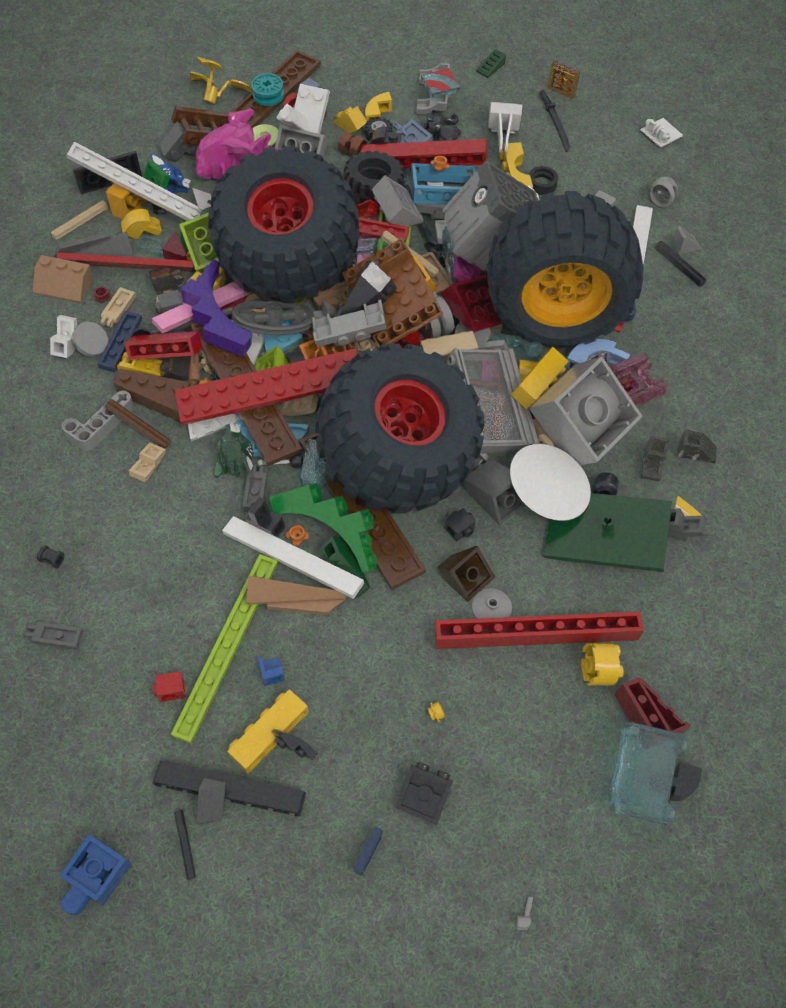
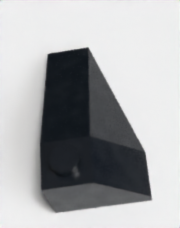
[335,260,397,317]

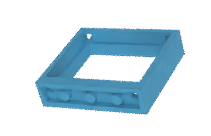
[411,163,476,205]

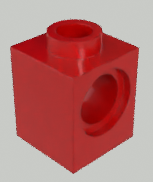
[153,671,186,702]

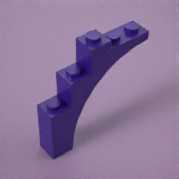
[181,259,252,357]

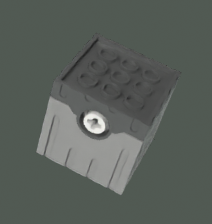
[442,160,539,271]

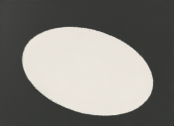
[510,444,591,520]

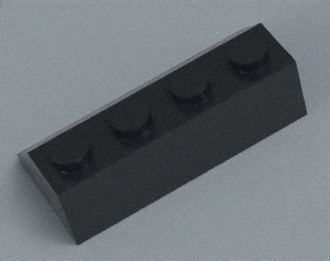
[72,150,142,195]

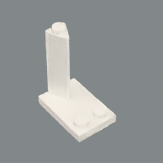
[277,84,330,134]

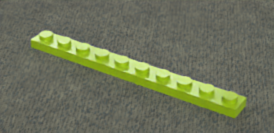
[171,554,278,745]

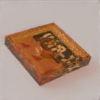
[547,61,580,99]

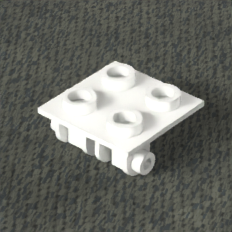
[640,118,683,148]

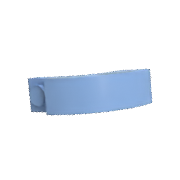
[565,339,630,370]

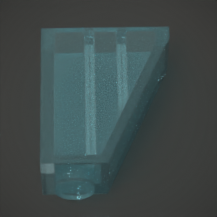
[300,437,330,490]

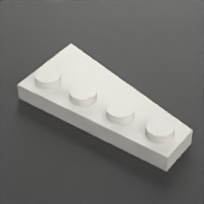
[188,413,241,441]

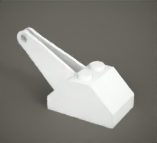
[488,102,522,153]

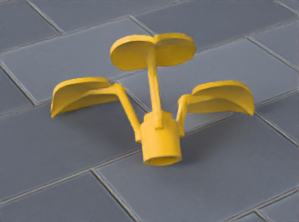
[190,57,252,104]

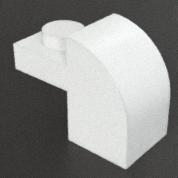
[50,315,77,358]

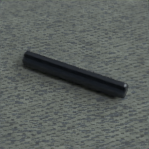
[655,241,707,287]

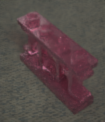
[610,352,669,405]

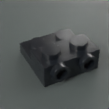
[395,762,454,825]

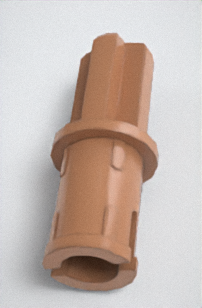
[187,353,201,385]

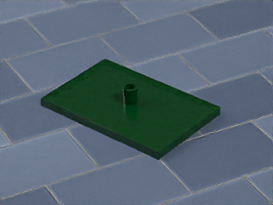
[543,493,672,572]

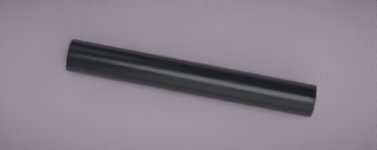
[174,810,196,880]

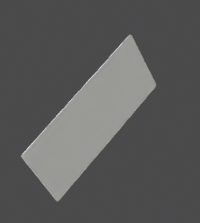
[192,188,211,210]

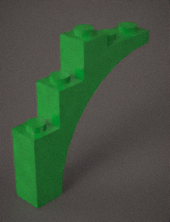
[269,483,377,573]

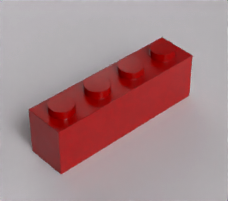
[124,331,203,360]

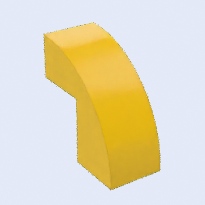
[365,92,392,125]

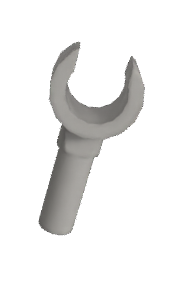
[517,897,533,930]

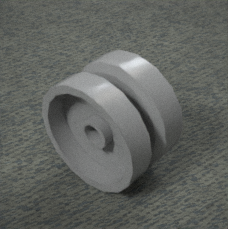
[419,296,454,339]

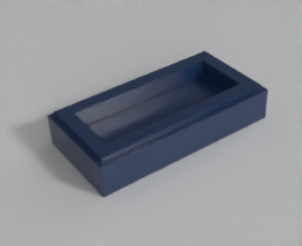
[354,826,383,876]

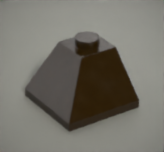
[437,546,495,602]

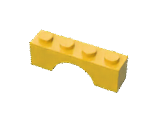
[499,142,533,188]

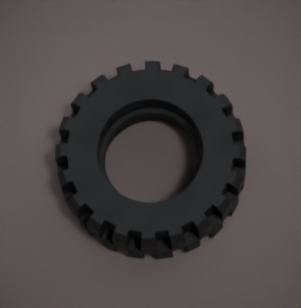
[343,151,405,206]

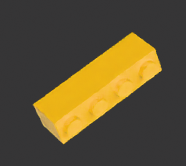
[510,347,568,410]
[227,689,309,774]

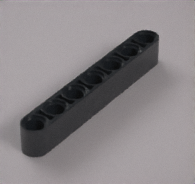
[152,761,306,817]

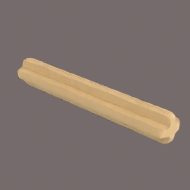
[51,200,108,240]
[381,230,439,277]

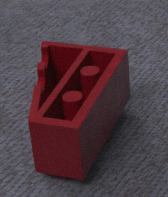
[614,677,691,750]

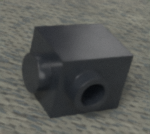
[444,508,476,542]

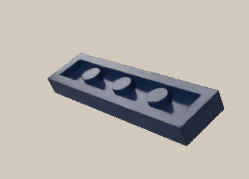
[97,311,142,372]

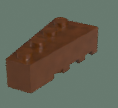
[114,369,190,423]

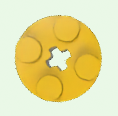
[581,643,624,686]

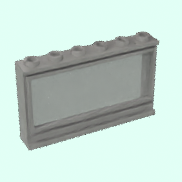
[447,348,539,454]

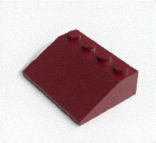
[440,274,504,333]

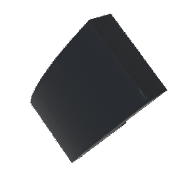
[271,729,318,760]

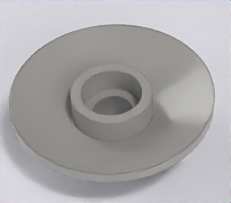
[472,588,512,619]

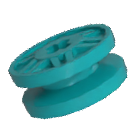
[251,73,284,106]

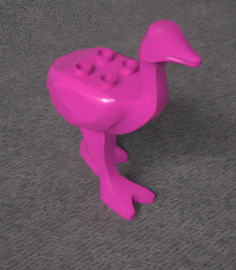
[195,109,278,179]

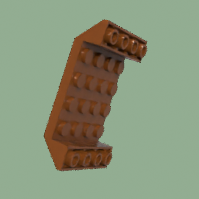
[342,238,443,347]

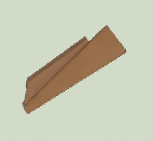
[246,576,347,615]

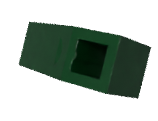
[320,536,370,598]

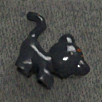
[424,113,461,141]

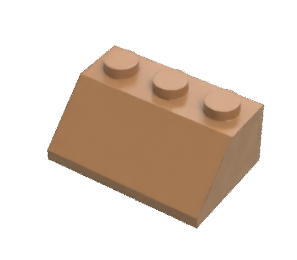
[32,255,94,303]

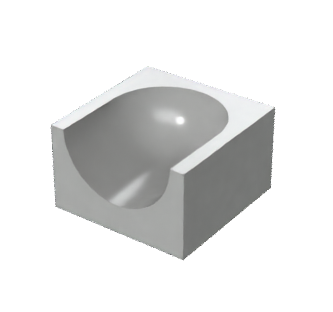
[529,356,643,465]

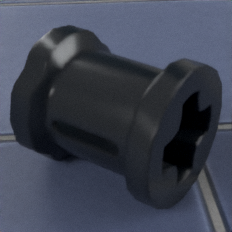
[37,545,65,569]

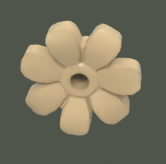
[199,353,215,374]

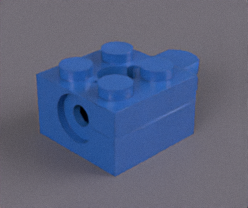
[59,835,132,915]

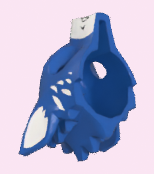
[150,153,191,194]

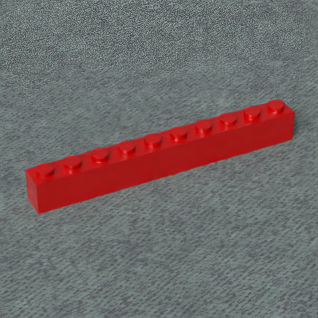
[434,612,644,649]

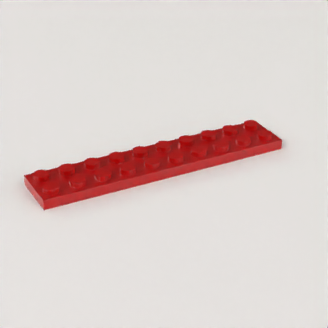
[175,349,357,425]

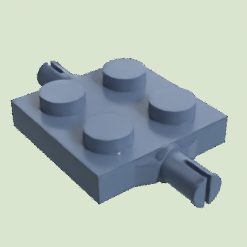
[392,119,433,143]

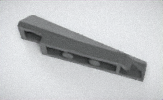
[49,232,134,258]

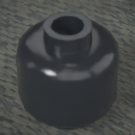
[593,472,619,496]

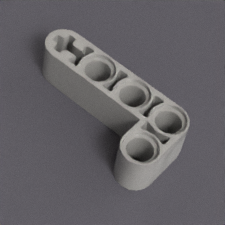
[62,391,134,451]

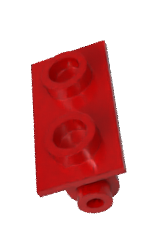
[356,200,381,219]

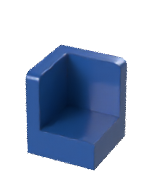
[258,656,285,686]

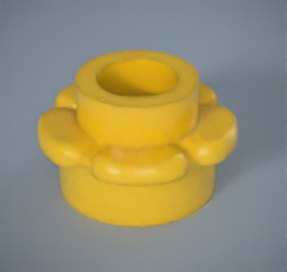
[428,701,445,722]

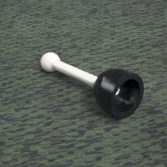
[257,453,303,468]

